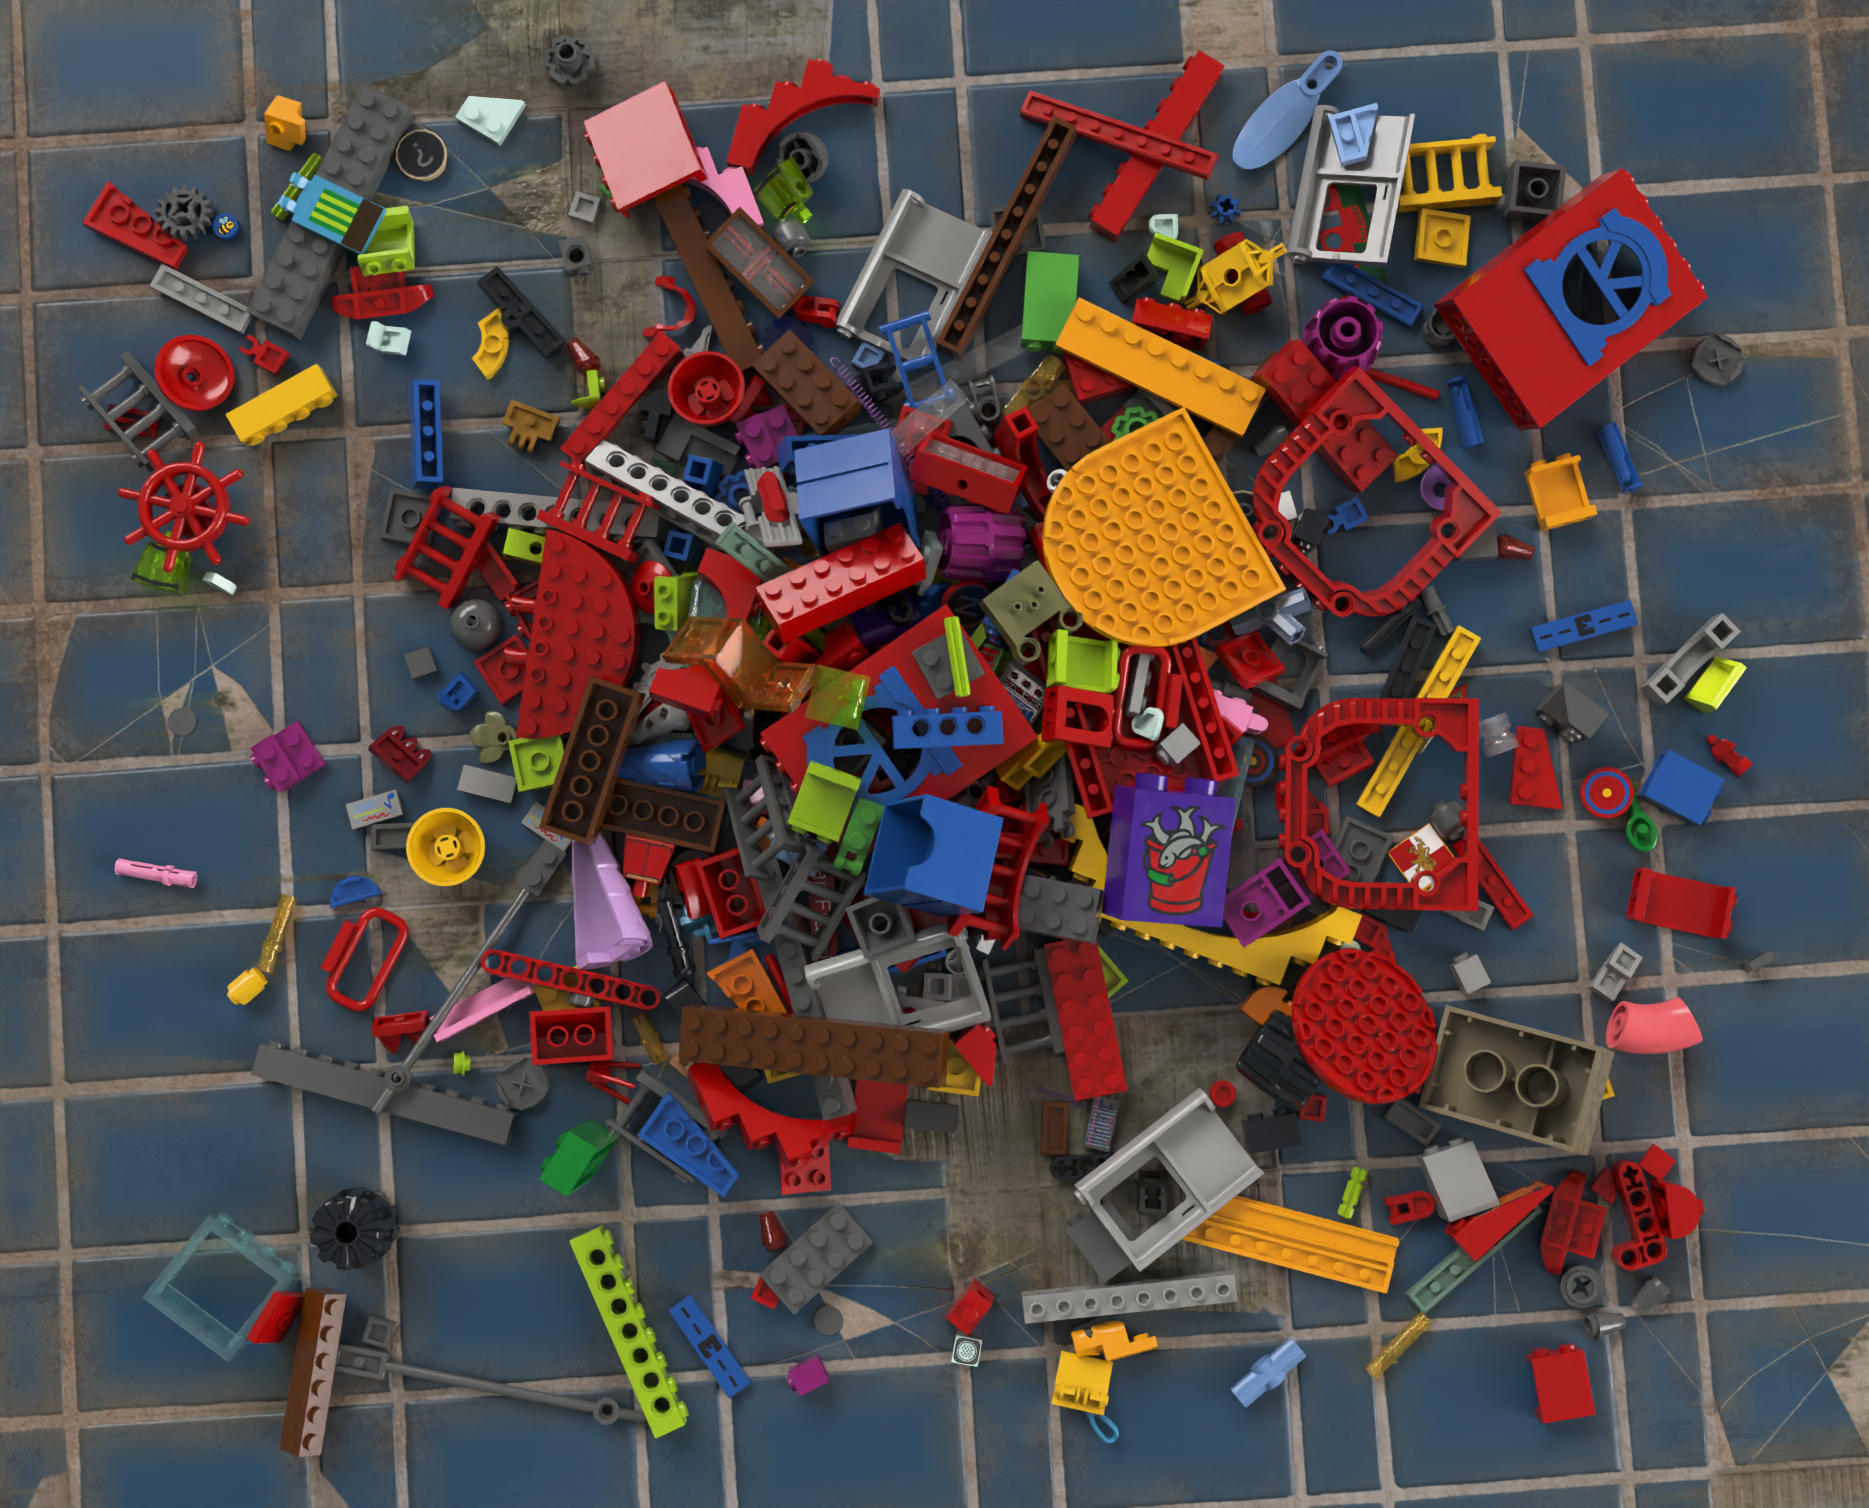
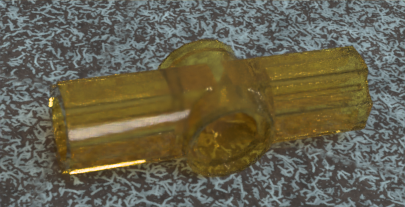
[1000,353,1067,417]

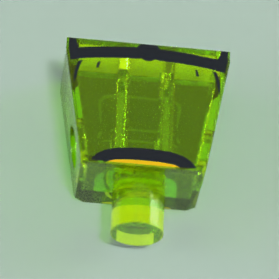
[752,157,813,224]
[131,531,191,596]

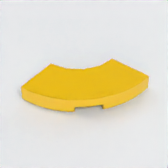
[472,308,509,380]
[1392,428,1443,483]

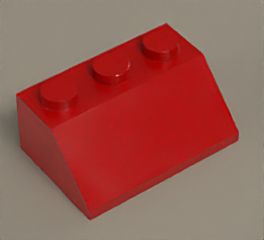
[1131,297,1212,352]
[695,846,766,939]
[529,1006,614,1065]
[952,1022,996,1087]

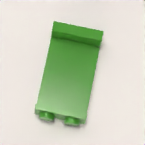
[1020,251,1079,354]

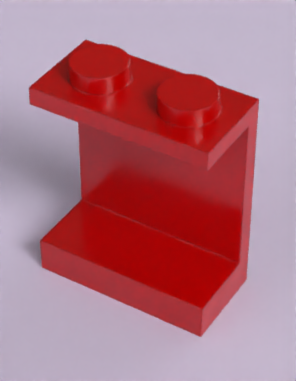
[1525,1343,1596,1424]

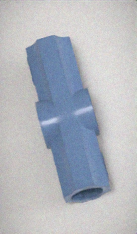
[1230,1337,1306,1408]

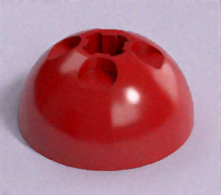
[668,351,745,427]

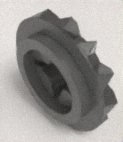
[1559,1265,1603,1309]

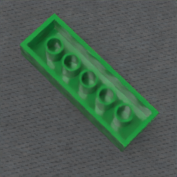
[539,1118,618,1197]

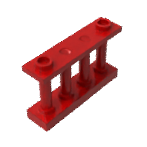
[536,460,661,563]
[393,486,501,609]

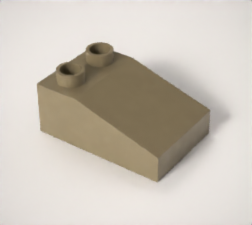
[1419,1005,1615,1156]

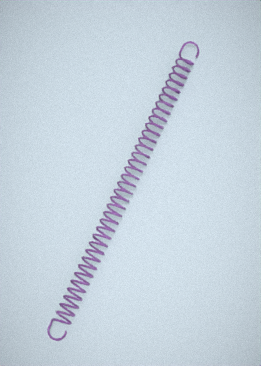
[830,357,950,509]

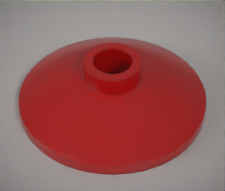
[631,561,672,613]

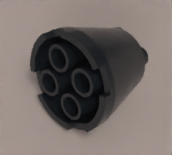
[694,685,779,764]

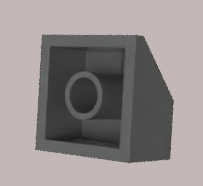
[1503,160,1566,223]
[1534,682,1609,743]

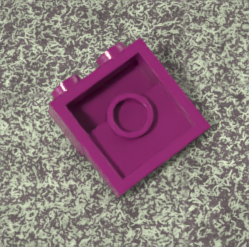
[734,404,798,469]
[250,721,327,793]

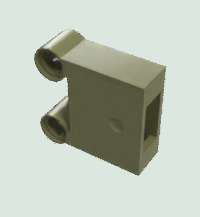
[978,560,1083,665]

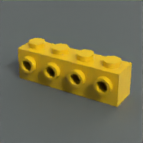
[226,364,338,446]

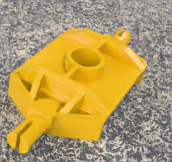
[1184,239,1287,315]

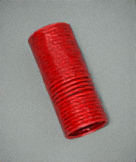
[1213,231,1273,315]

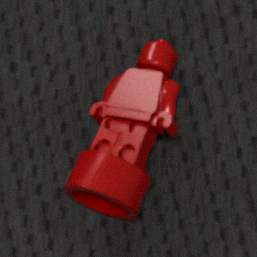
[1706,734,1753,778]

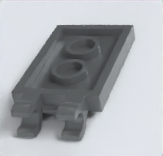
[1025,752,1075,849]

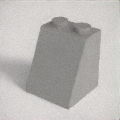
[1417,1136,1500,1222]

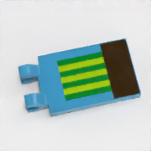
[277,172,387,255]

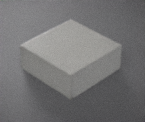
[568,191,602,225]

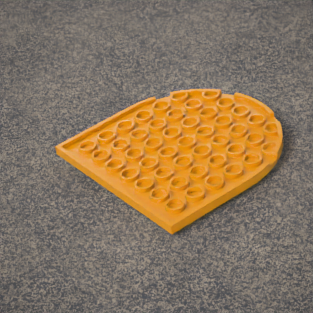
[1042,407,1286,647]

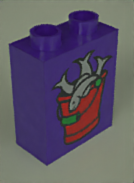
[1102,773,1236,927]

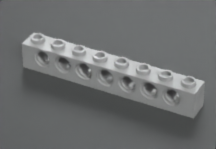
[585,440,776,553]
[449,488,660,542]
[1021,1270,1238,1324]

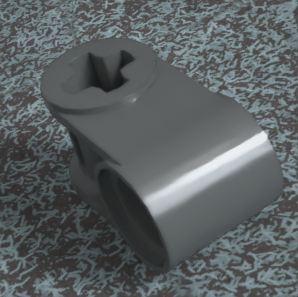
[967,374,1000,427]

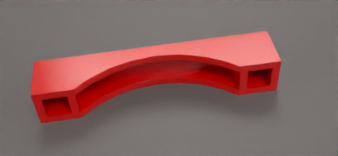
[560,331,684,465]

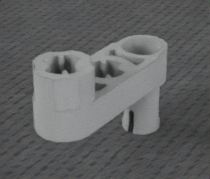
[629,704,690,747]

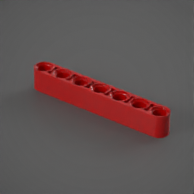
[481,949,661,1012]

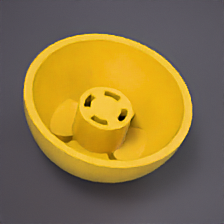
[406,808,485,886]

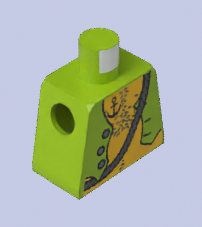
[503,528,545,567]

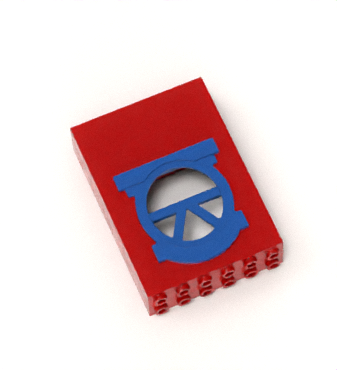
[1433,168,1708,431]
[759,604,1038,861]

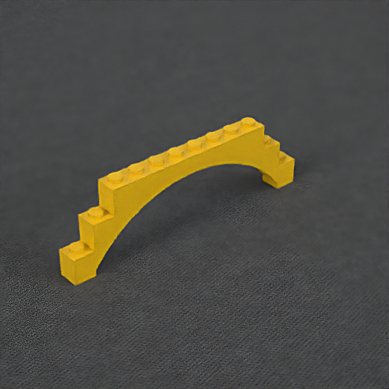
[1060,803,1362,987]

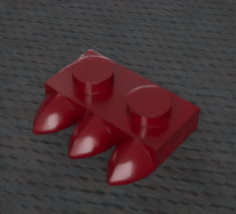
[368,726,431,785]

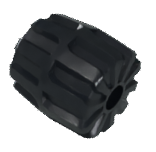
[1236,1009,1322,1111]
[309,1187,400,1271]

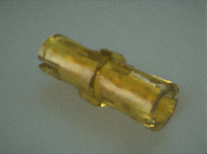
[631,1012,669,1066]

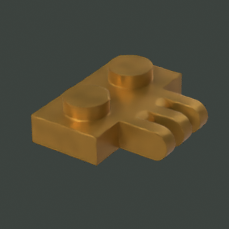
[502,399,561,454]

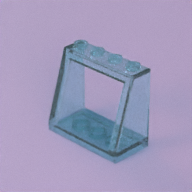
[142,1212,301,1362]

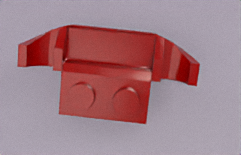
[330,266,434,320]
[1293,725,1383,789]
[1540,1170,1607,1276]

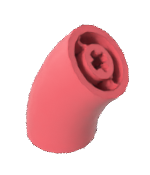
[1606,997,1703,1054]

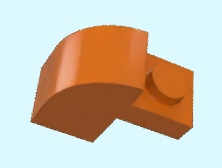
[1238,986,1292,1026]

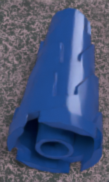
[618,739,706,792]

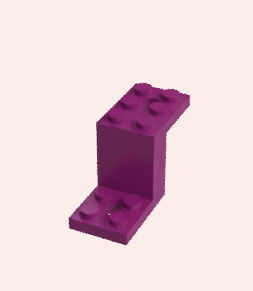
[1223,829,1352,948]

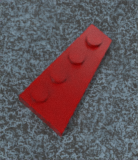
[82,181,189,270]

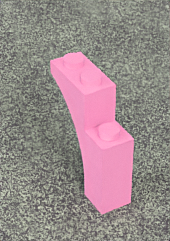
[683,147,765,231]

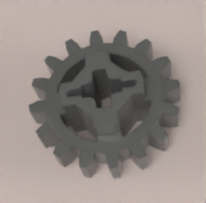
[155,185,214,241]

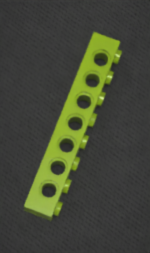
[569,1225,689,1439]

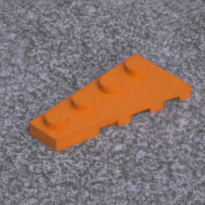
[706,948,789,1014]

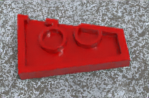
[1508,726,1563,810]

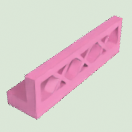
[430,969,535,1042]

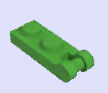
[832,796,884,877]

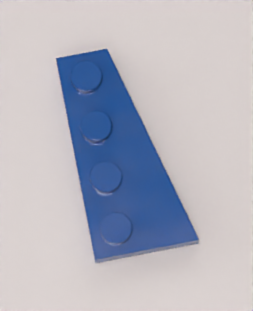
[637,1091,740,1197]

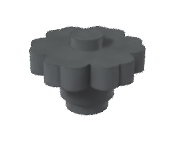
[544,34,597,88]

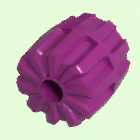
[1302,296,1384,382]
[937,504,1027,582]

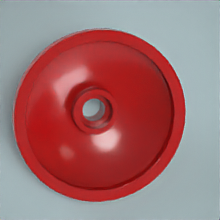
[154,335,235,411]

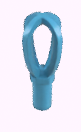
[1083,1411,1119,1444]

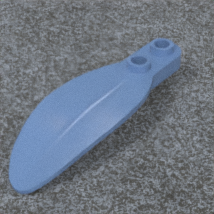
[1232,50,1343,170]

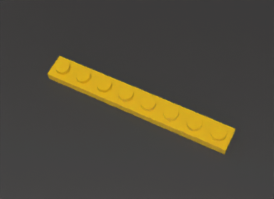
[1355,625,1481,818]

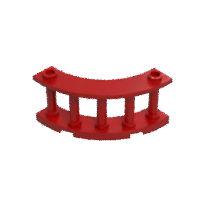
[947,786,1050,951]

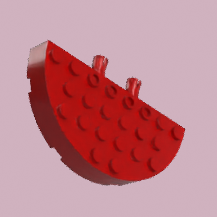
[503,529,642,739]

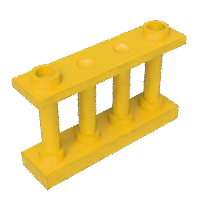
[1397,134,1502,213]

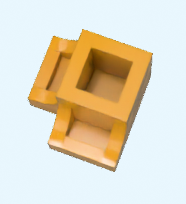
[264,95,306,151]

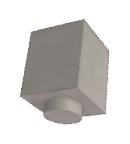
[1155,724,1200,768]
[1448,952,1491,994]

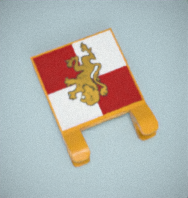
[1387,823,1455,891]

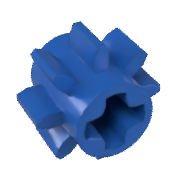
[1209,193,1241,226]

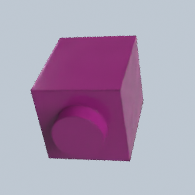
[786,1353,830,1396]

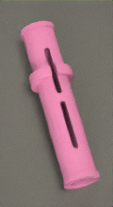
[115,858,197,888]

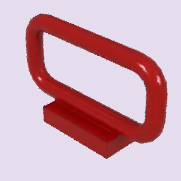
[1112,645,1183,750]
[320,907,409,1012]

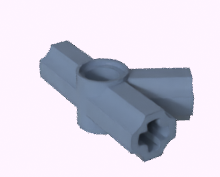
[1230,588,1311,645]

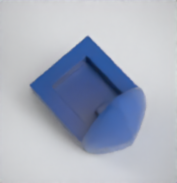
[438,673,481,711]

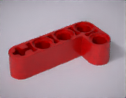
[1611,1159,1667,1271]

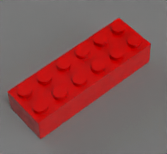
[1253,339,1399,492]
[755,522,926,644]
[1043,938,1127,1101]

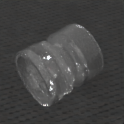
[1479,712,1519,758]

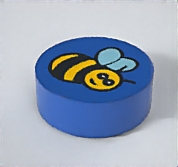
[212,213,241,240]

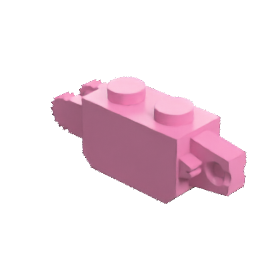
[1213,689,1269,736]

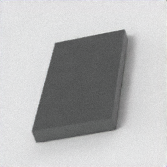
[1304,815,1394,916]

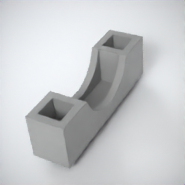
[1640,613,1741,707]

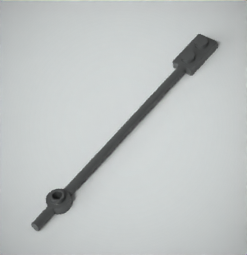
[371,839,568,1115]
[334,1342,646,1425]

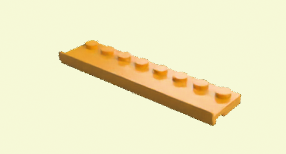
[1055,298,1266,438]
[1182,1195,1399,1294]

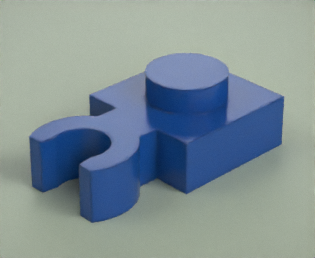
[1325,496,1369,536]

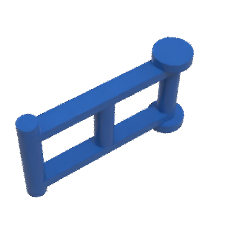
[879,310,958,411]

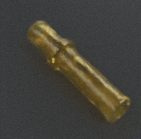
[255,894,298,974]
[1364,1311,1432,1380]

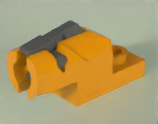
[1071,1316,1158,1363]

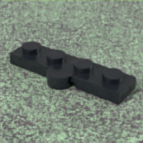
[477,266,566,359]

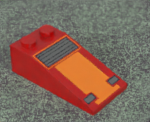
[1442,1179,1554,1262]

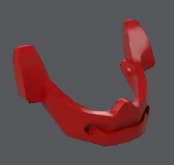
[642,276,696,339]

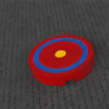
[1580,767,1634,819]

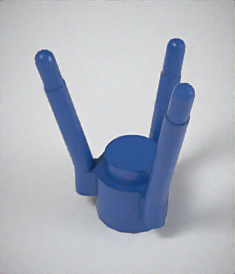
[707,926,764,964]

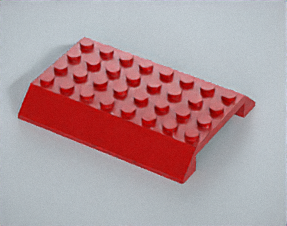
[1030,615,1240,819]

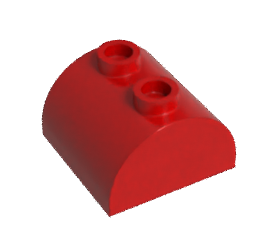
[1649,1179,1704,1239]

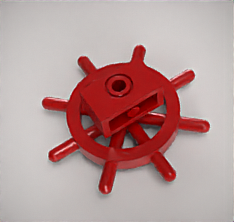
[118,441,250,573]

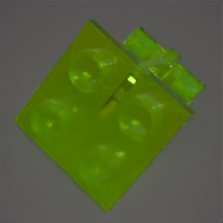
[805,665,871,730]

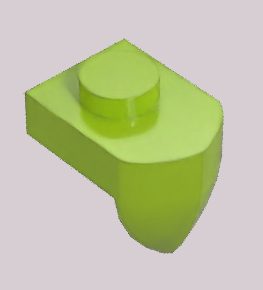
[571,370,607,409]

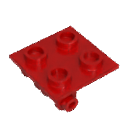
[780,1143,831,1195]

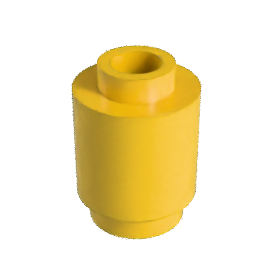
[227,967,268,1006]

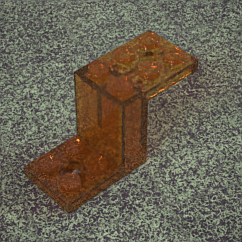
[662,616,821,713]

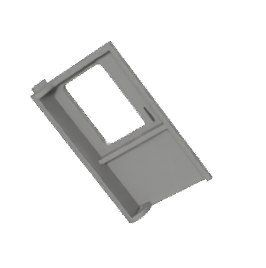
[805,923,991,1032]

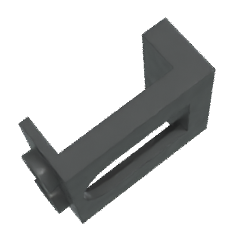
[1251,634,1328,712]

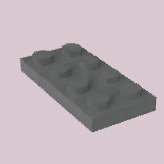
[759,1202,873,1315]

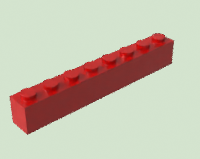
[1088,50,1225,243]

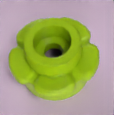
[453,1051,470,1077]

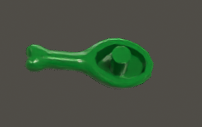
[1626,783,1658,852]

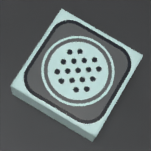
[951,1334,982,1367]

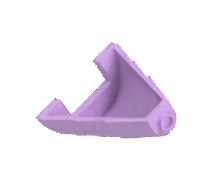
[572,831,653,970]

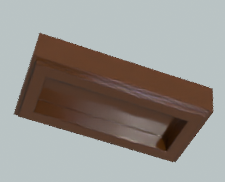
[1040,1101,1069,1156]

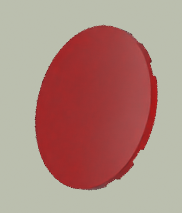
[1291,948,1438,1104]

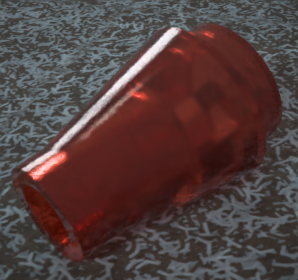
[566,338,601,377]
[1497,534,1534,560]
[759,1210,787,1252]

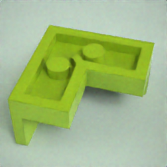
[1147,232,1204,305]

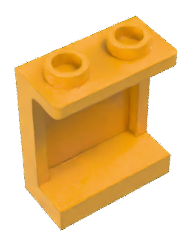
[1524,453,1597,532]

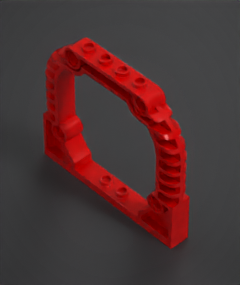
[1253,366,1502,617]
[1278,698,1479,911]

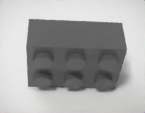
[1018,875,1104,945]

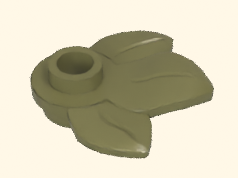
[469,712,518,763]

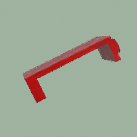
[1626,868,1737,939]
[847,1079,909,1154]

